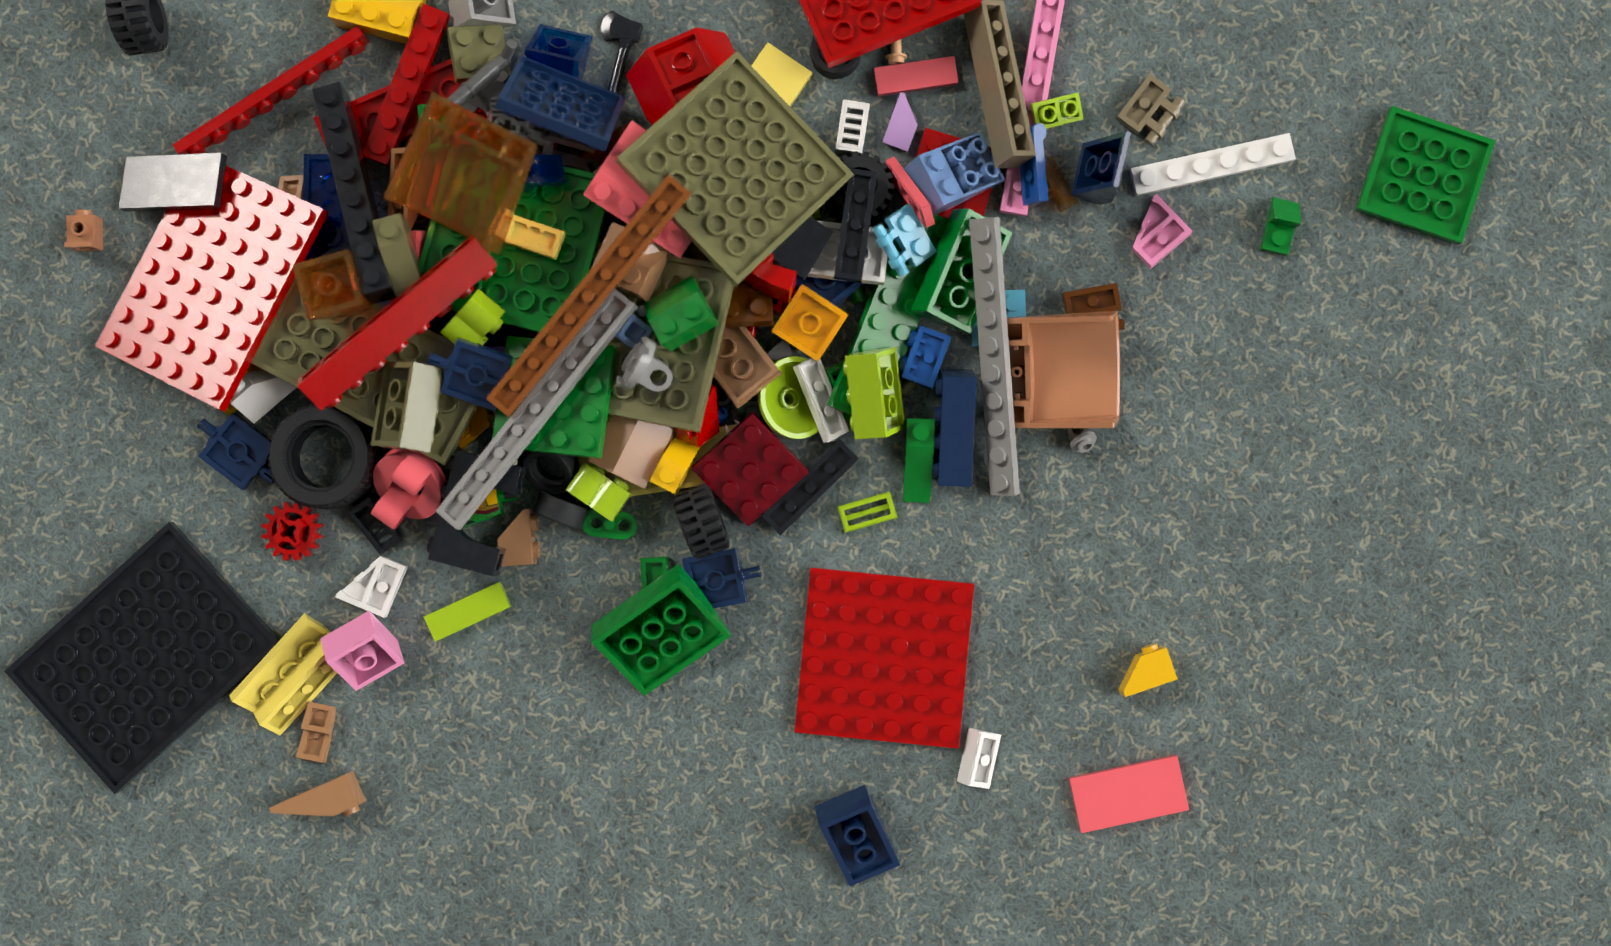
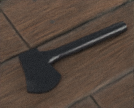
[601,10,643,94]

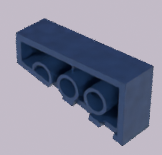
[932,368,977,487]

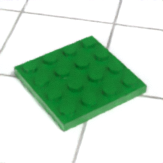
[1355,106,1496,245]
[492,336,617,459]

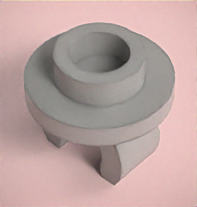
[1068,428,1097,453]

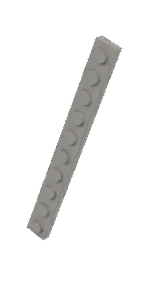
[969,217,1020,496]
[436,289,637,530]

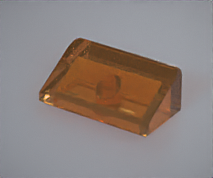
[1045,157,1079,213]

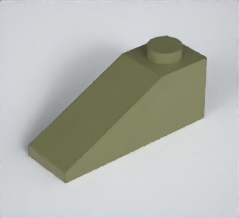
[372,213,422,297]

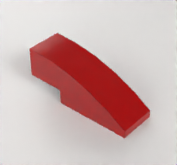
[743,253,797,303]

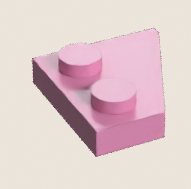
[1132,194,1192,269]

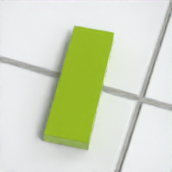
[424,582,512,642]

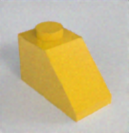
[650,434,702,494]
[1118,643,1177,697]

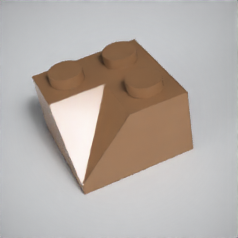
[591,222,671,302]

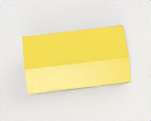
[229,613,337,736]

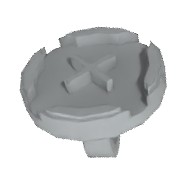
[616,337,672,392]

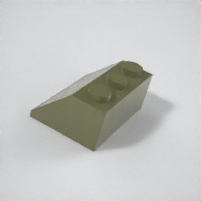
[371,362,443,453]

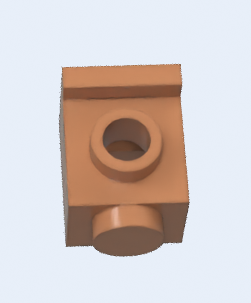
[64,210,103,252]

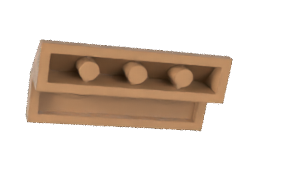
[589,416,676,490]

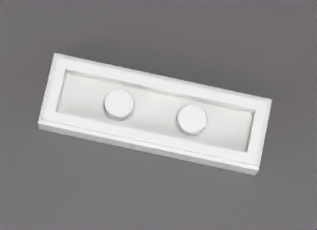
[793,358,849,443]

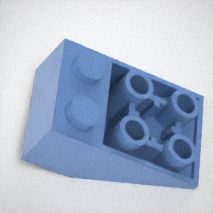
[904,132,1005,216]

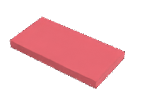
[1068,755,1189,833]

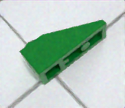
[903,418,935,503]

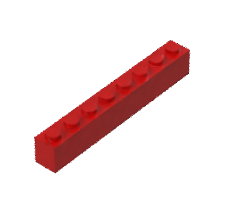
[297,235,498,411]

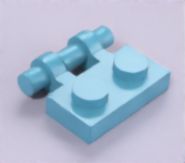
[872,204,937,277]

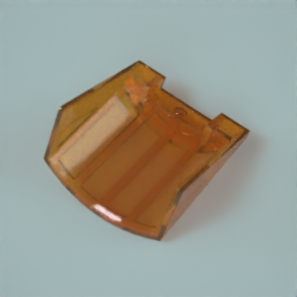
[384,92,538,254]

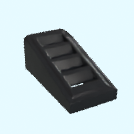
[347,493,403,555]

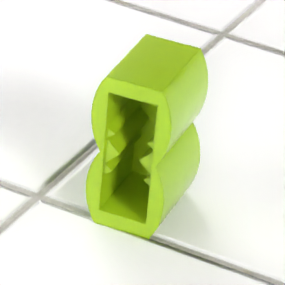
[440,289,505,346]
[566,462,632,522]

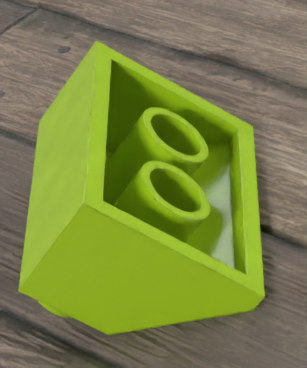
[843,347,906,439]

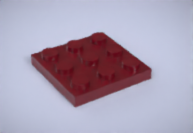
[691,411,809,526]

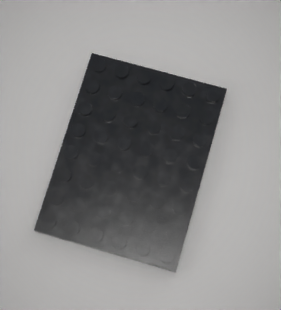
[4,522,280,794]

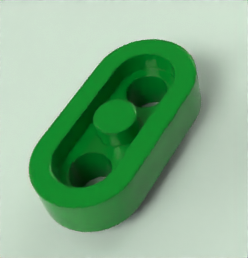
[582,510,638,540]

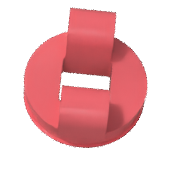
[370,449,447,530]

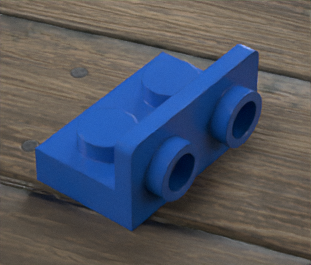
[899,325,951,389]

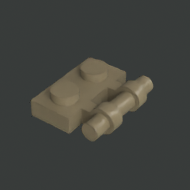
[1116,74,1185,146]

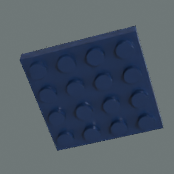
[495,55,626,151]

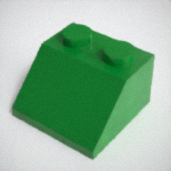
[644,275,719,352]

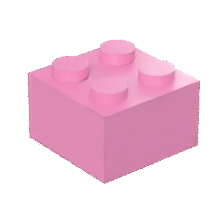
[320,611,404,691]

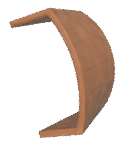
[1007,311,1120,428]

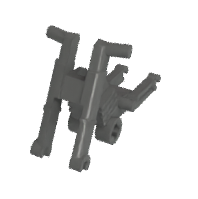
[432,39,602,172]

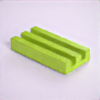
[837,491,898,533]

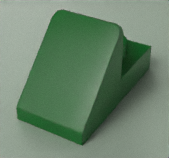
[1260,197,1301,256]

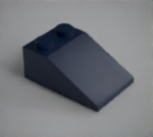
[1071,131,1131,205]
[814,785,900,886]

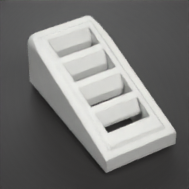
[835,99,870,156]

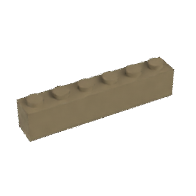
[963,0,1036,168]

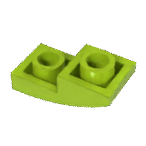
[1030,92,1084,129]

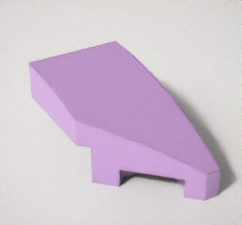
[882,92,918,151]

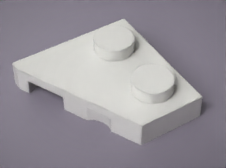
[335,556,408,618]

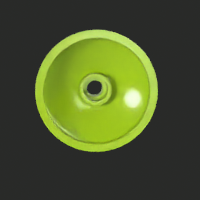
[758,356,819,439]

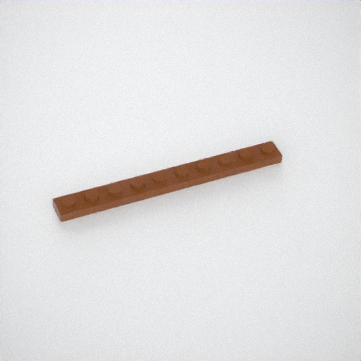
[486,174,692,417]

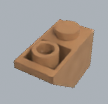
[497,509,541,567]

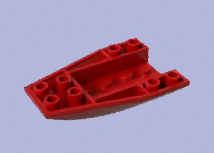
[626,27,735,126]

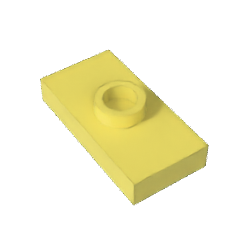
[502,214,566,260]

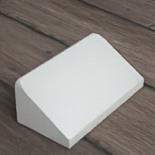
[957,728,1001,789]

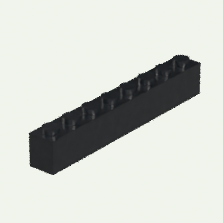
[312,82,396,305]

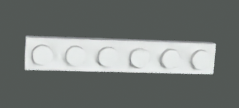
[1129,133,1296,196]

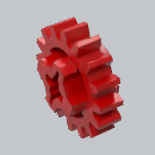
[261,502,324,561]

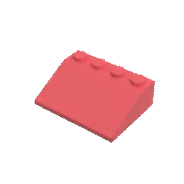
[583,121,691,258]

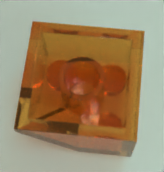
[293,249,372,320]

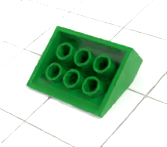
[591,564,731,696]

